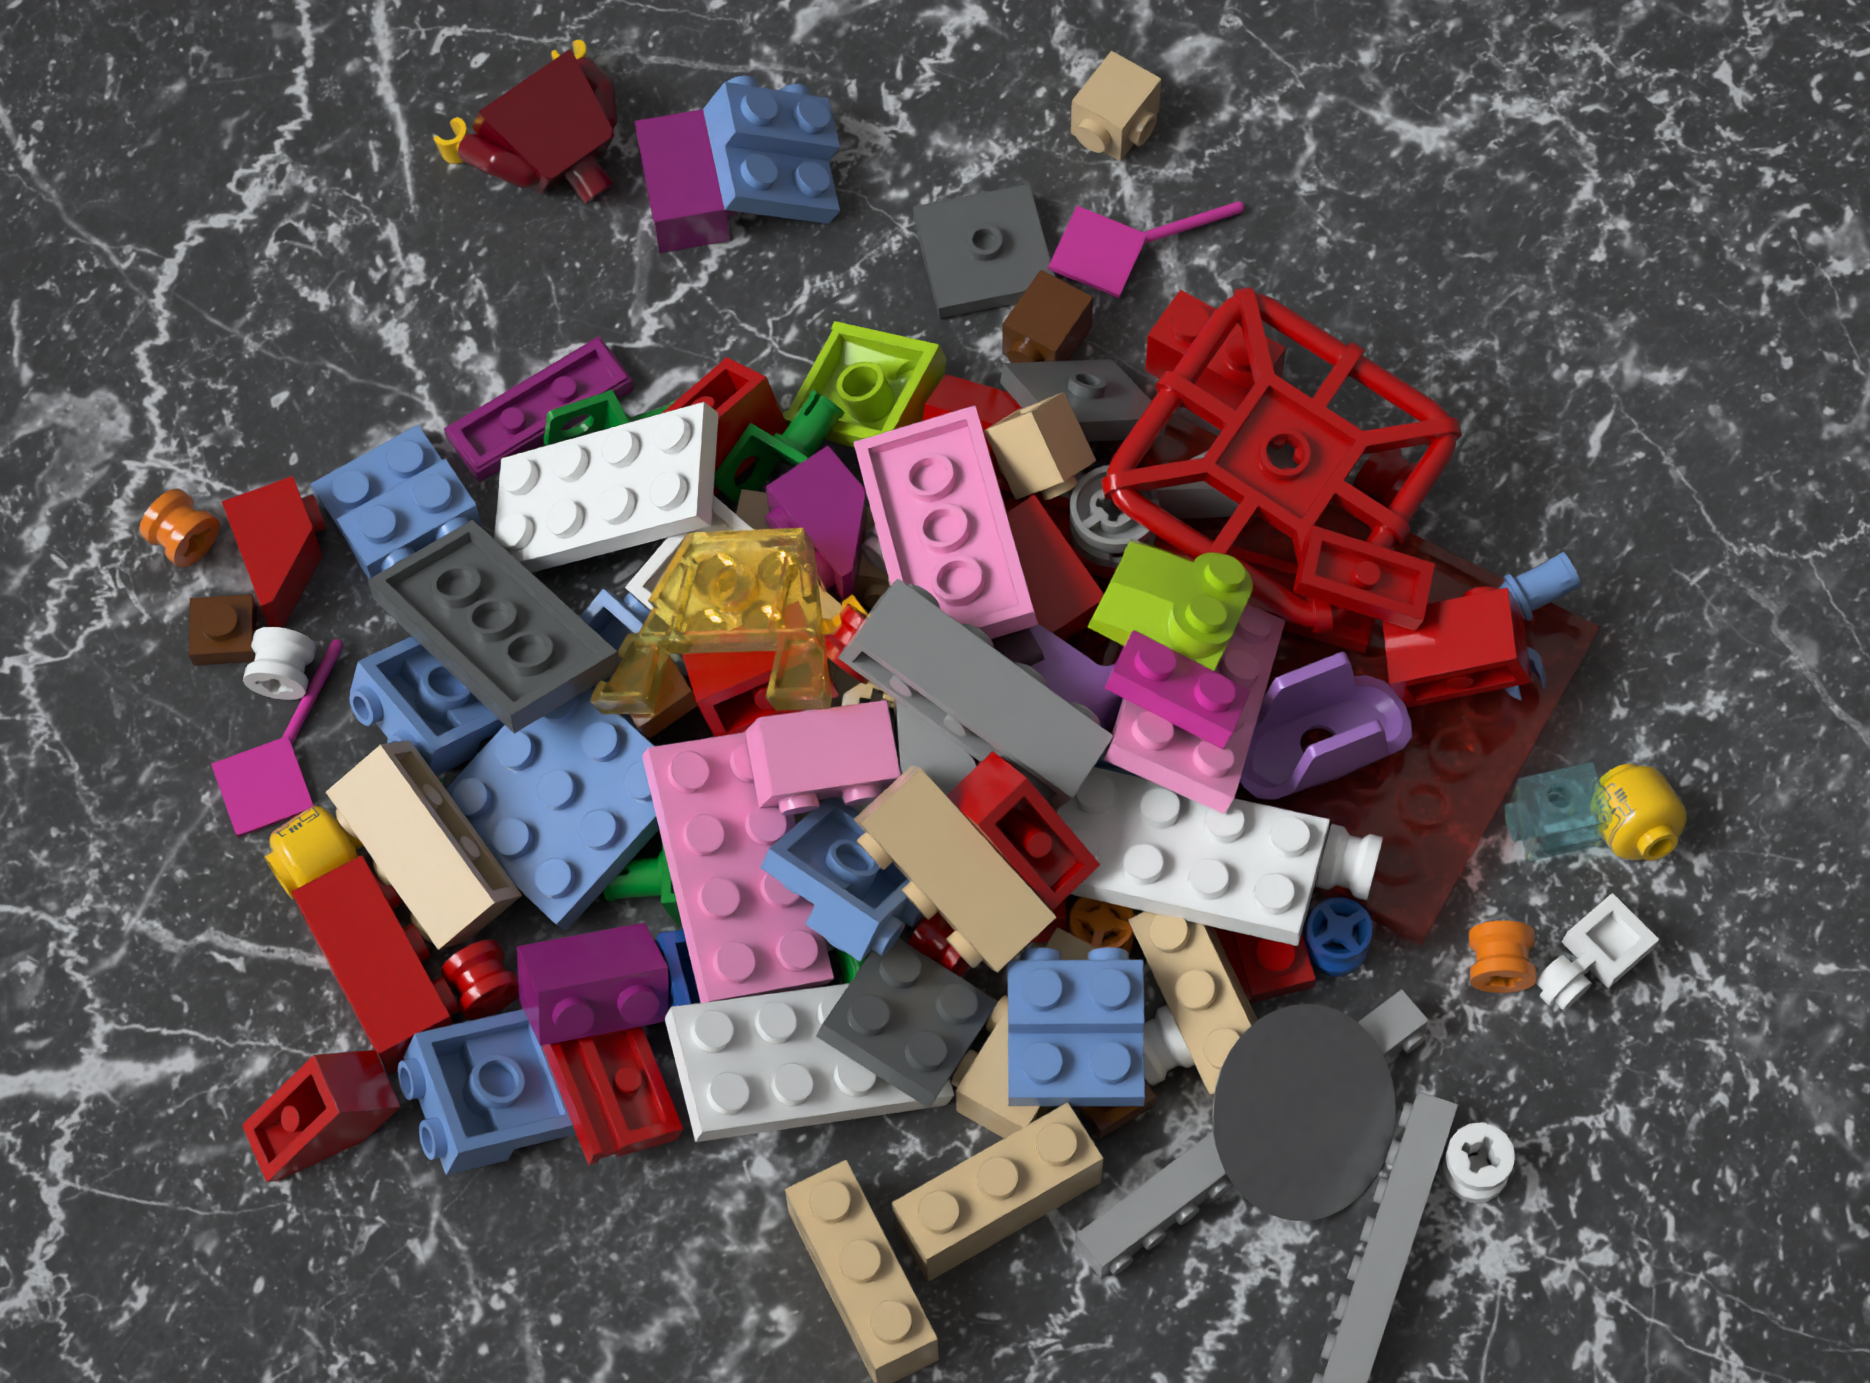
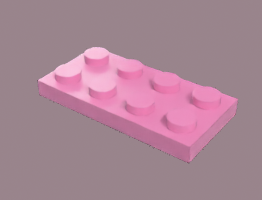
[853,405,1038,639]
[1103,604,1285,814]
[642,732,834,1003]

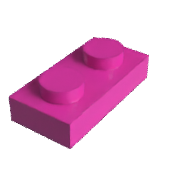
[1104,630,1251,749]

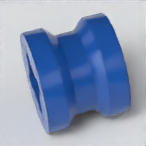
[1304,897,1373,977]

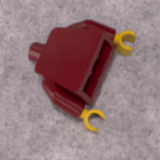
[434,39,617,205]

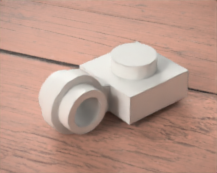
[1536,893,1659,1011]

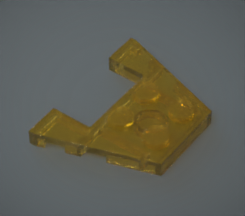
[590,528,832,715]

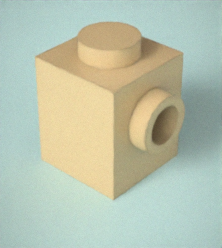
[1071,51,1161,161]
[984,392,1096,500]

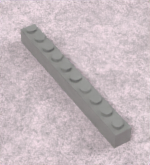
[1075,989,1429,1279]
[1312,1091,1458,1383]

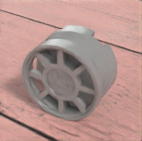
[1069,465,1159,568]

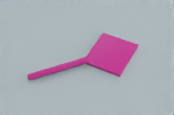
[1048,201,1245,298]
[211,639,343,838]

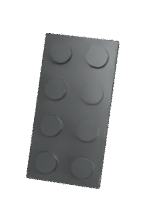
[368,520,621,734]

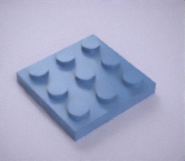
[446,688,659,931]

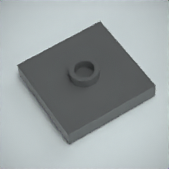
[913,183,1055,319]
[1000,359,1166,442]

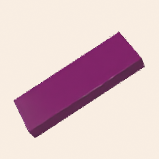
[444,336,634,483]

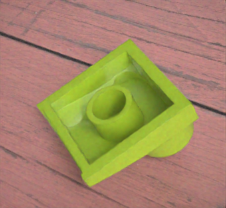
[783,321,947,448]
[1087,538,1253,671]

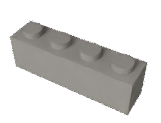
[838,578,1113,811]

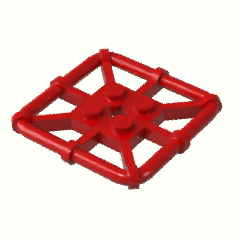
[1101,287,1462,634]

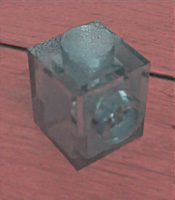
[1505,762,1612,862]

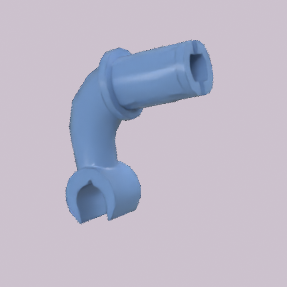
[1499,552,1581,700]

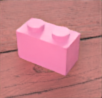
[745,700,901,815]

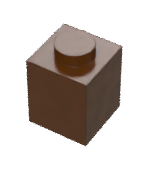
[1002,269,1093,363]

